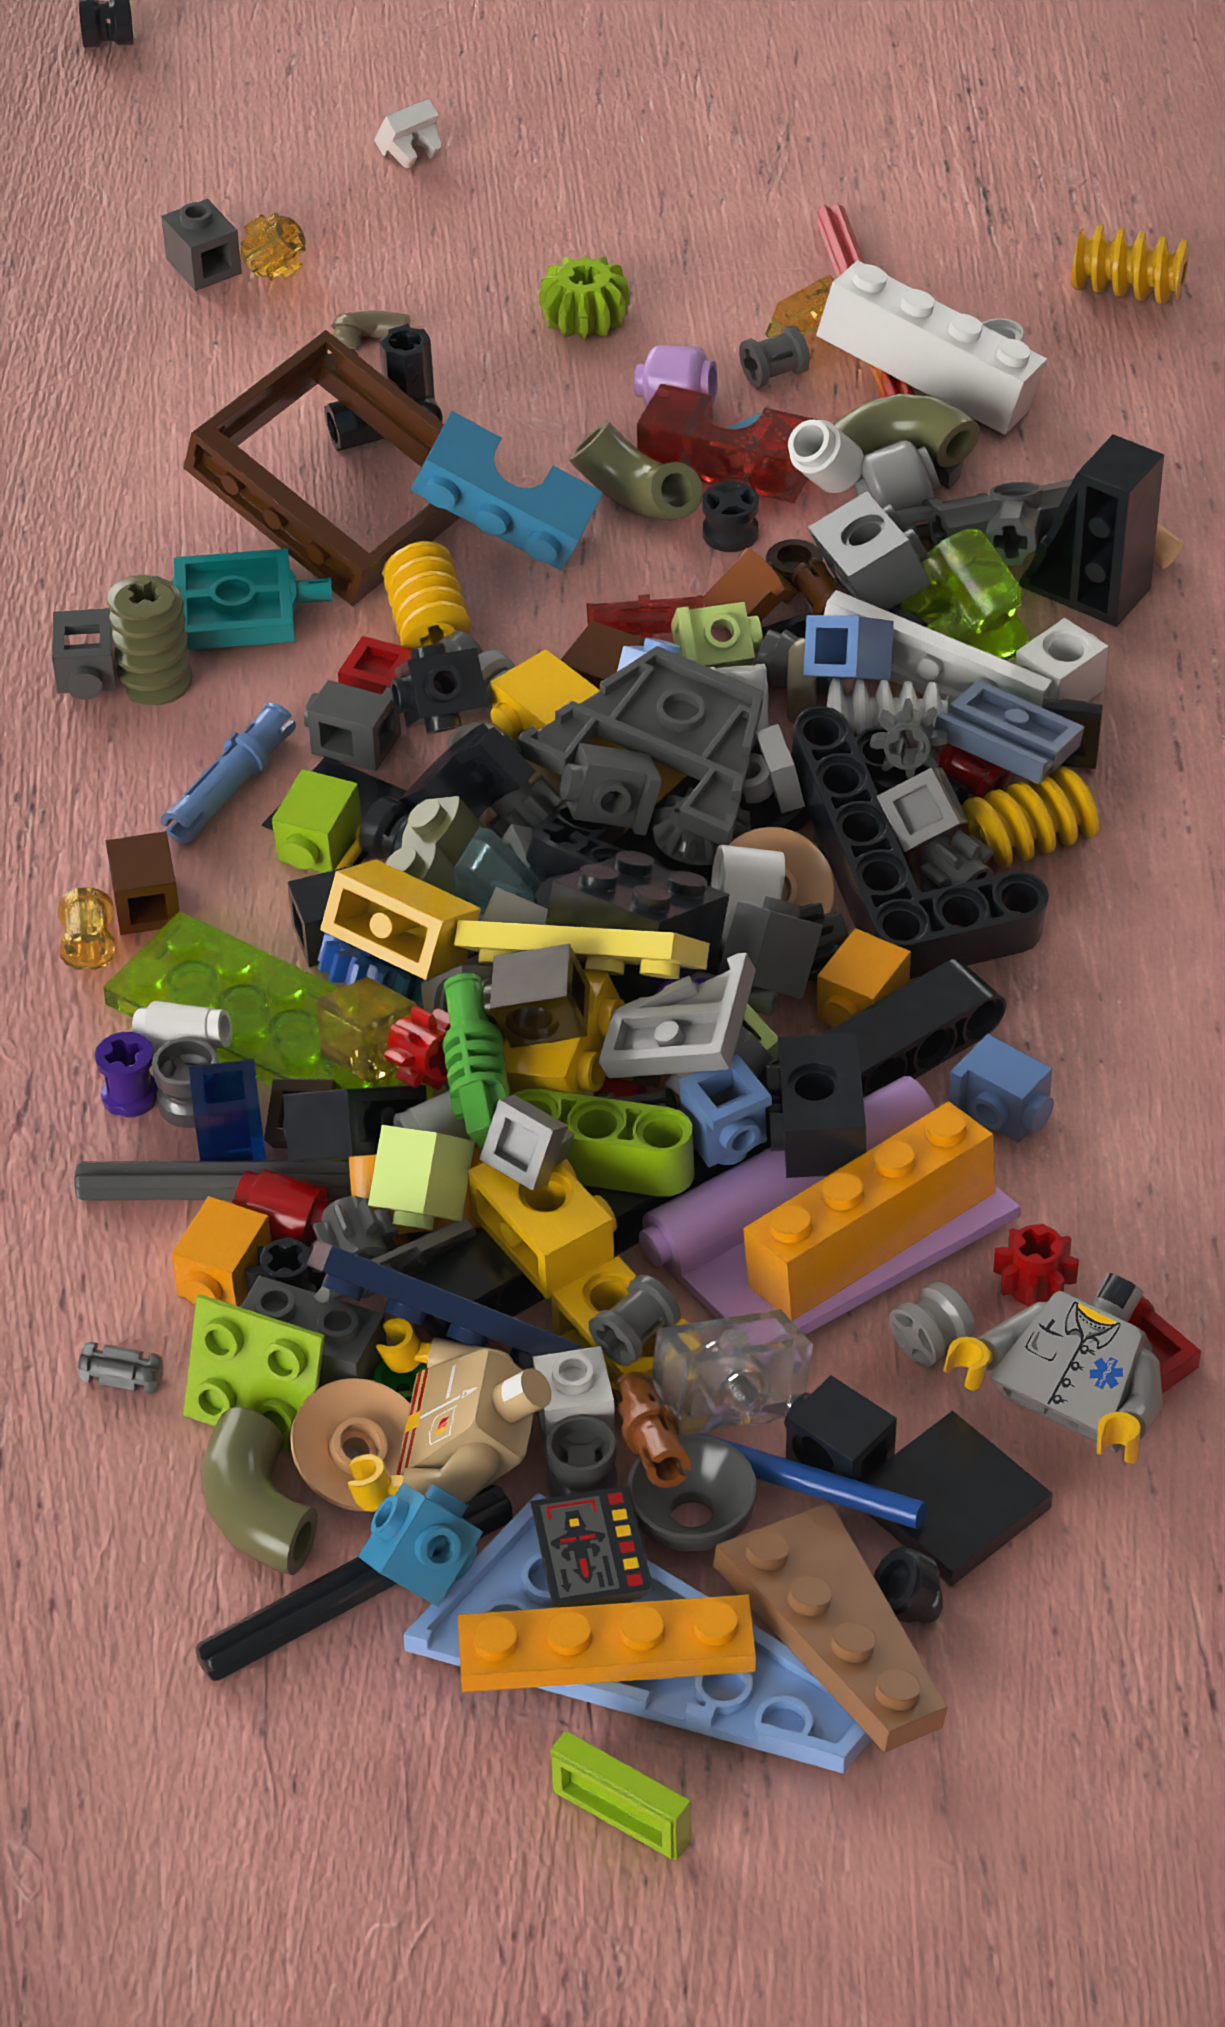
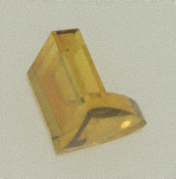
[765,274,834,338]

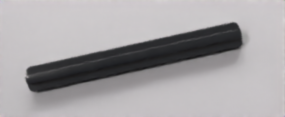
[195,1485,513,1681]

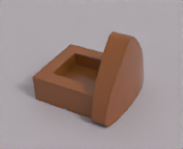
[700,548,799,632]

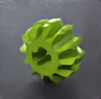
[539,254,630,340]

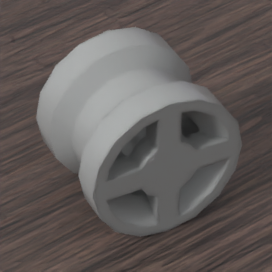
[889,1281,975,1367]

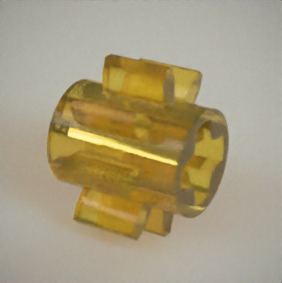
[240,212,306,281]

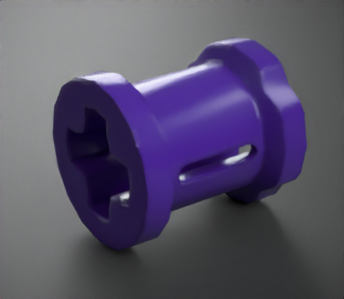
[95,1032,158,1118]

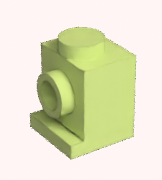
[671,602,763,669]

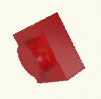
[338,636,413,695]

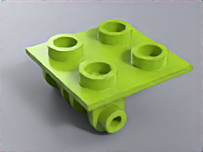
[183,1294,325,1453]

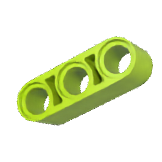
[511,1089,694,1196]

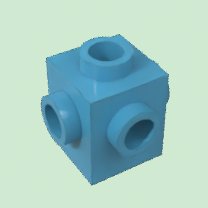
[358,1482,483,1607]

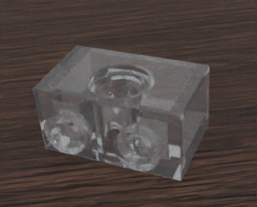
[651,1309,813,1435]

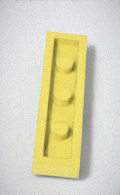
[454,920,710,979]

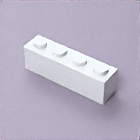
[816,260,1047,435]

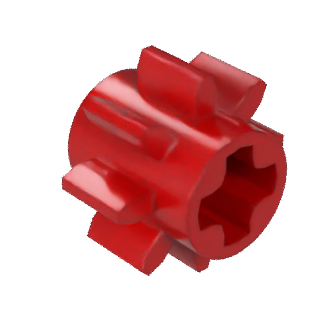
[384,1006,450,1091]
[993,1223,1079,1308]

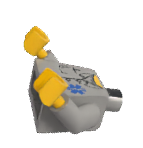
[943,1273,1163,1464]

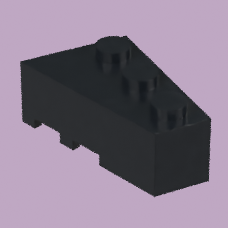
[1017,434,1164,627]

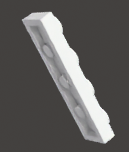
[823,590,1052,707]

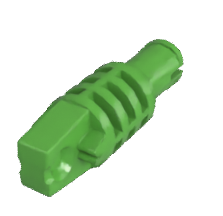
[442,973,511,1150]

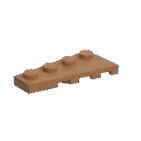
[712,1502,948,1753]

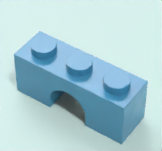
[410,411,603,571]

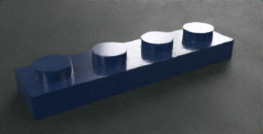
[307,1239,581,1368]

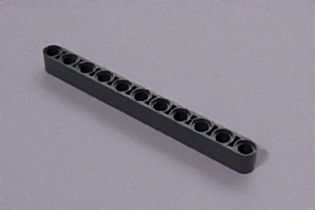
[411,959,1006,1342]

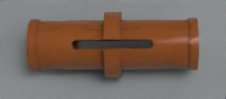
[611,1371,692,1488]

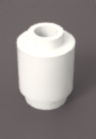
[788,420,864,493]

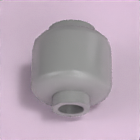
[854,440,941,511]

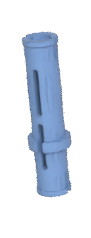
[161,702,296,844]

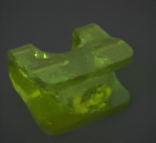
[897,528,1031,661]

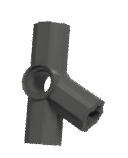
[929,479,1073,566]

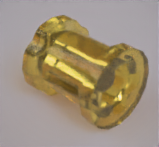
[57,887,115,970]

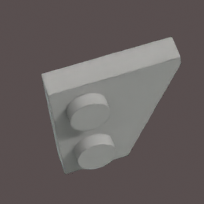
[599,953,756,1078]

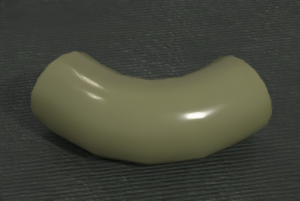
[833,394,980,468]
[568,421,703,521]
[200,1407,318,1575]

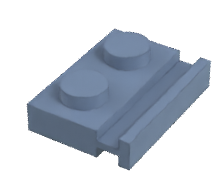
[934,679,1084,785]

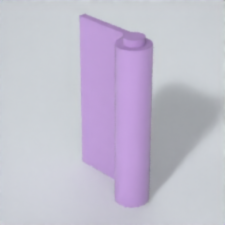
[639,1076,1021,1360]

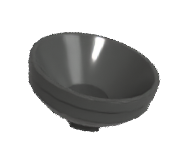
[627,1434,757,1552]

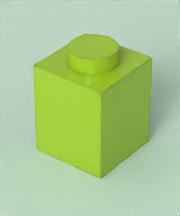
[272,769,362,873]

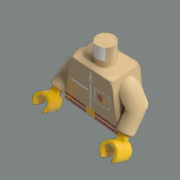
[348,1318,551,1512]

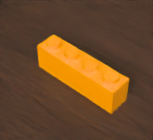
[743,1101,996,1321]

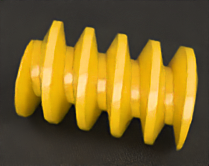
[1071,224,1189,305]
[382,541,471,649]
[960,767,1100,869]

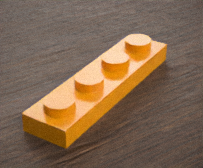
[458,1594,756,1692]

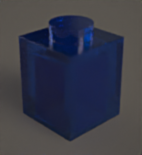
[189,1059,266,1161]

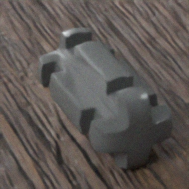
[78,1341,164,1394]

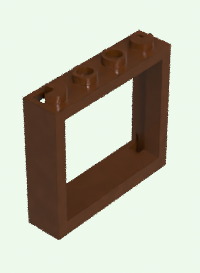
[183,330,461,607]

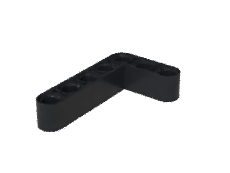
[791,706,1049,979]

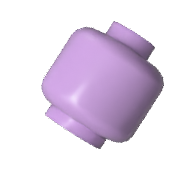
[634,345,718,417]

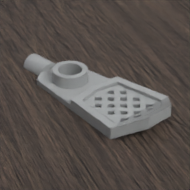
[313,1217,478,1303]

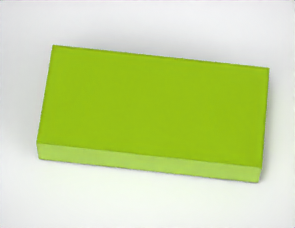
[551,1730,691,1860]

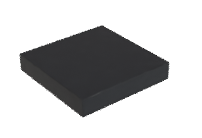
[860,1410,1053,1586]

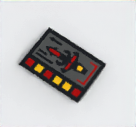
[530,1485,653,1608]

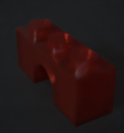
[637,383,818,503]

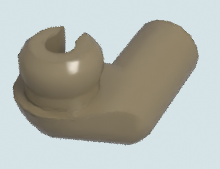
[331,310,411,350]
[787,637,818,725]

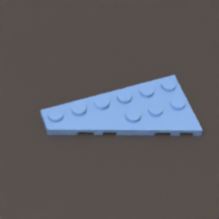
[403,1493,872,1774]

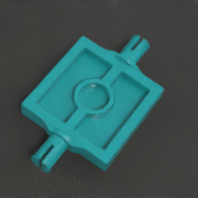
[171,548,333,650]

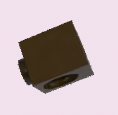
[483,944,590,1048]

